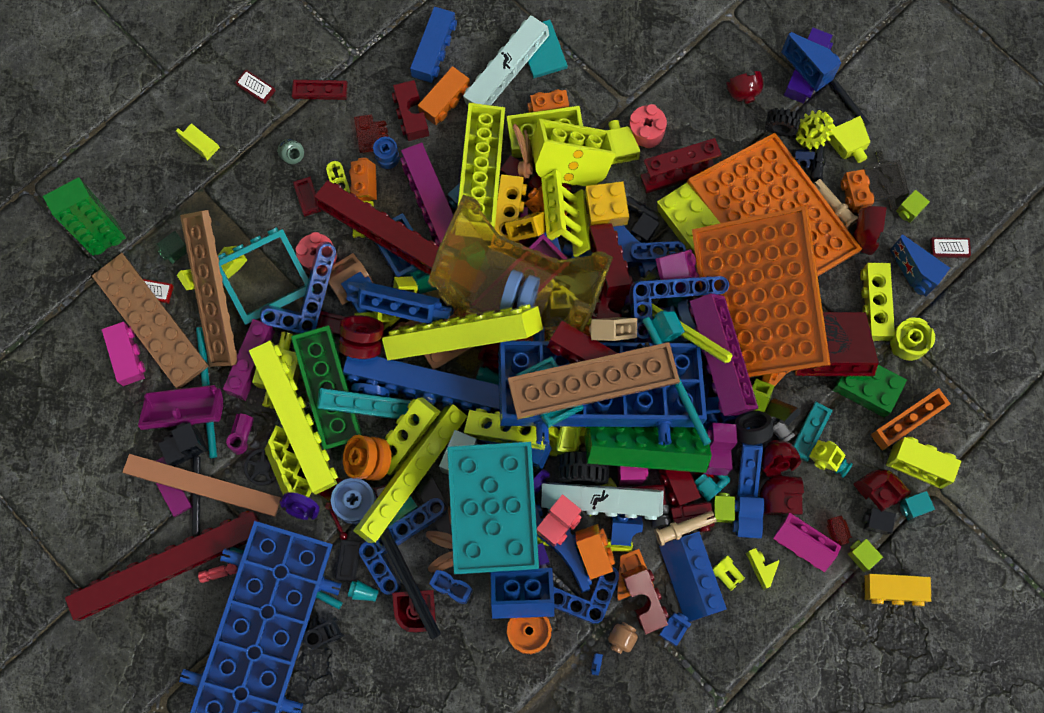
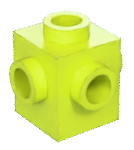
[809,440,846,472]

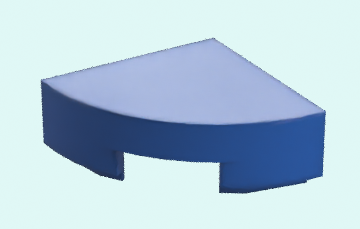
[591,654,603,676]

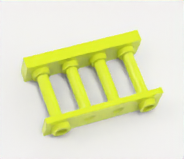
[541,169,591,257]

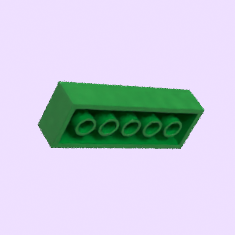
[43,177,126,256]
[291,326,362,450]
[584,427,712,473]

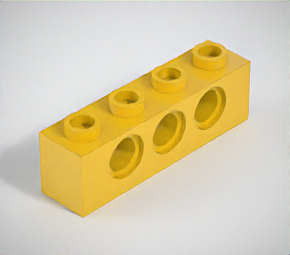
[491,174,527,254]

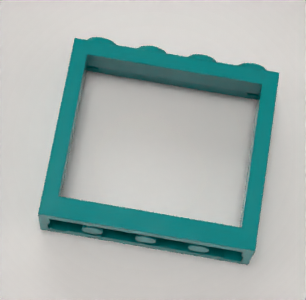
[218,227,314,325]

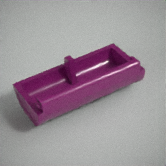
[138,385,223,430]

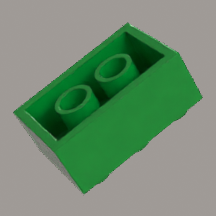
[832,365,907,418]

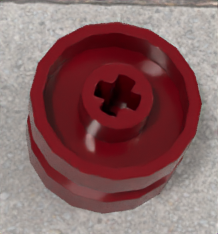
[338,315,384,359]

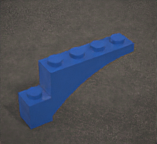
[613,225,663,277]
[535,504,592,593]

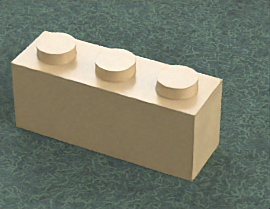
[589,317,637,341]

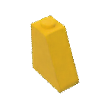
[505,211,546,242]

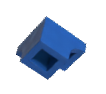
[610,513,643,546]

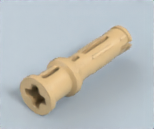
[814,179,858,229]
[654,510,716,546]

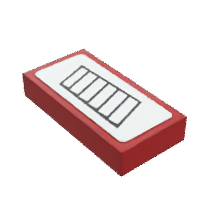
[143,279,174,304]

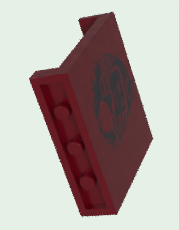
[795,312,879,376]

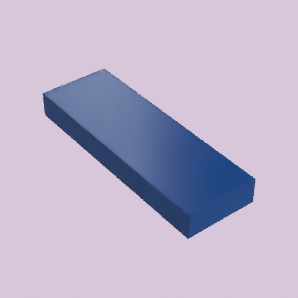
[737,443,763,498]

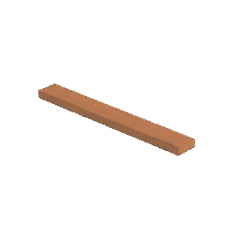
[122,454,281,517]

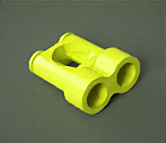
[712,555,745,591]

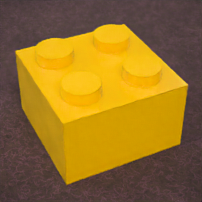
[585,182,629,227]

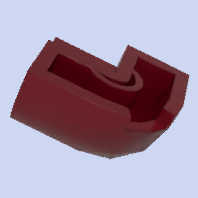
[852,206,887,255]
[853,469,911,512]
[760,476,804,516]
[392,590,436,633]

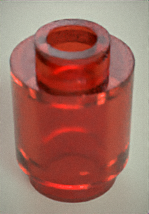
[827,515,852,546]

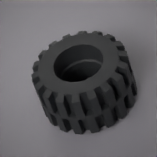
[559,451,609,486]

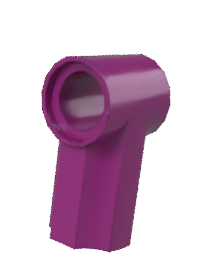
[226,413,254,455]

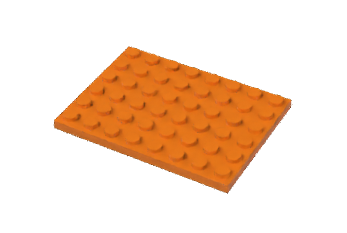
[686,133,862,276]
[692,206,830,382]

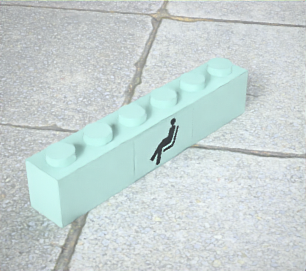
[463,15,549,105]
[541,482,664,520]

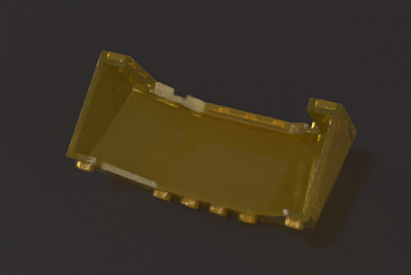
[428,194,613,341]

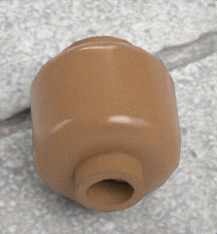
[608,622,638,654]

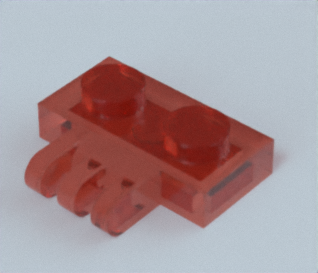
[354,114,389,153]

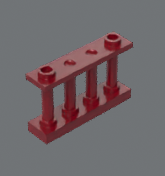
[640,138,722,194]

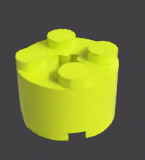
[890,317,935,361]

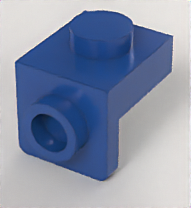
[659,612,691,647]

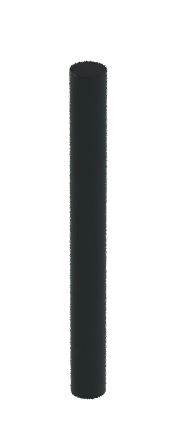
[830,77,870,127]
[192,456,201,535]

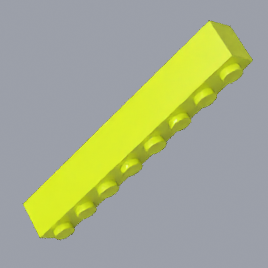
[249,341,338,494]
[353,404,468,543]

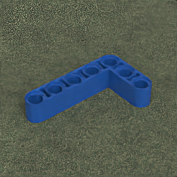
[260,241,336,333]
[630,276,729,339]
[359,498,447,595]
[553,567,619,624]

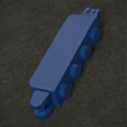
[346,282,452,323]

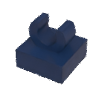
[792,149,815,168]

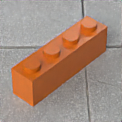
[871,388,951,451]

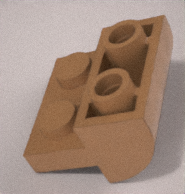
[321,253,373,305]

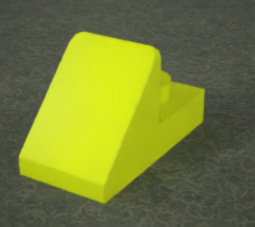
[746,548,779,590]

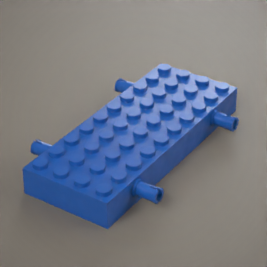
[498,327,707,445]
[179,521,342,713]

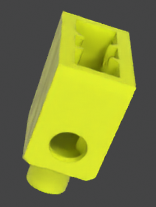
[828,116,870,163]
[607,120,640,165]

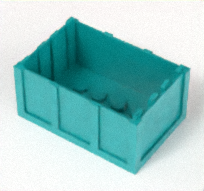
[447,442,539,574]

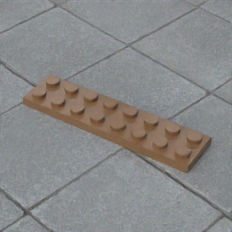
[180,210,238,367]
[92,253,209,389]
[507,342,680,420]

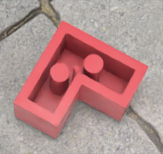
[537,494,582,547]

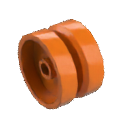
[343,435,391,481]
[507,617,552,655]

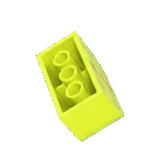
[531,119,616,186]

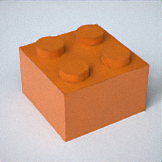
[575,524,615,580]

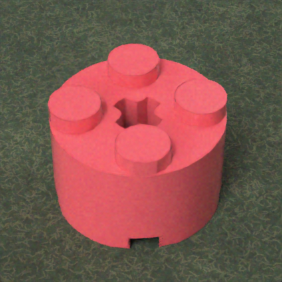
[629,104,667,148]
[296,232,337,274]

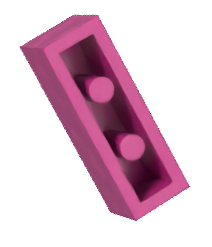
[102,322,146,386]
[773,513,841,572]

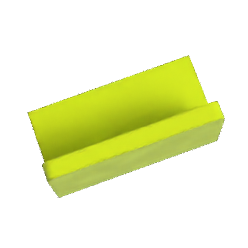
[176,124,220,161]

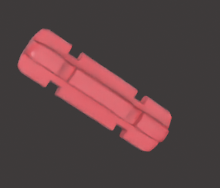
[198,563,238,583]

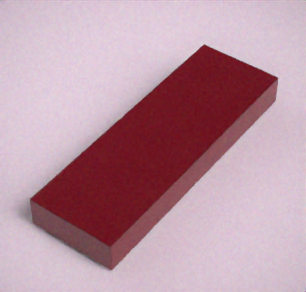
[292,80,348,100]

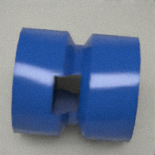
[373,137,400,169]

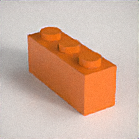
[418,66,470,125]

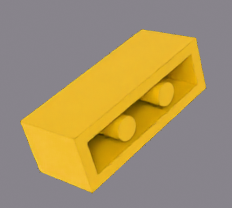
[865,574,931,606]

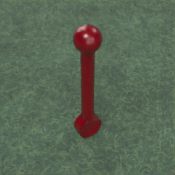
[325,502,347,540]

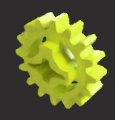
[796,110,835,150]

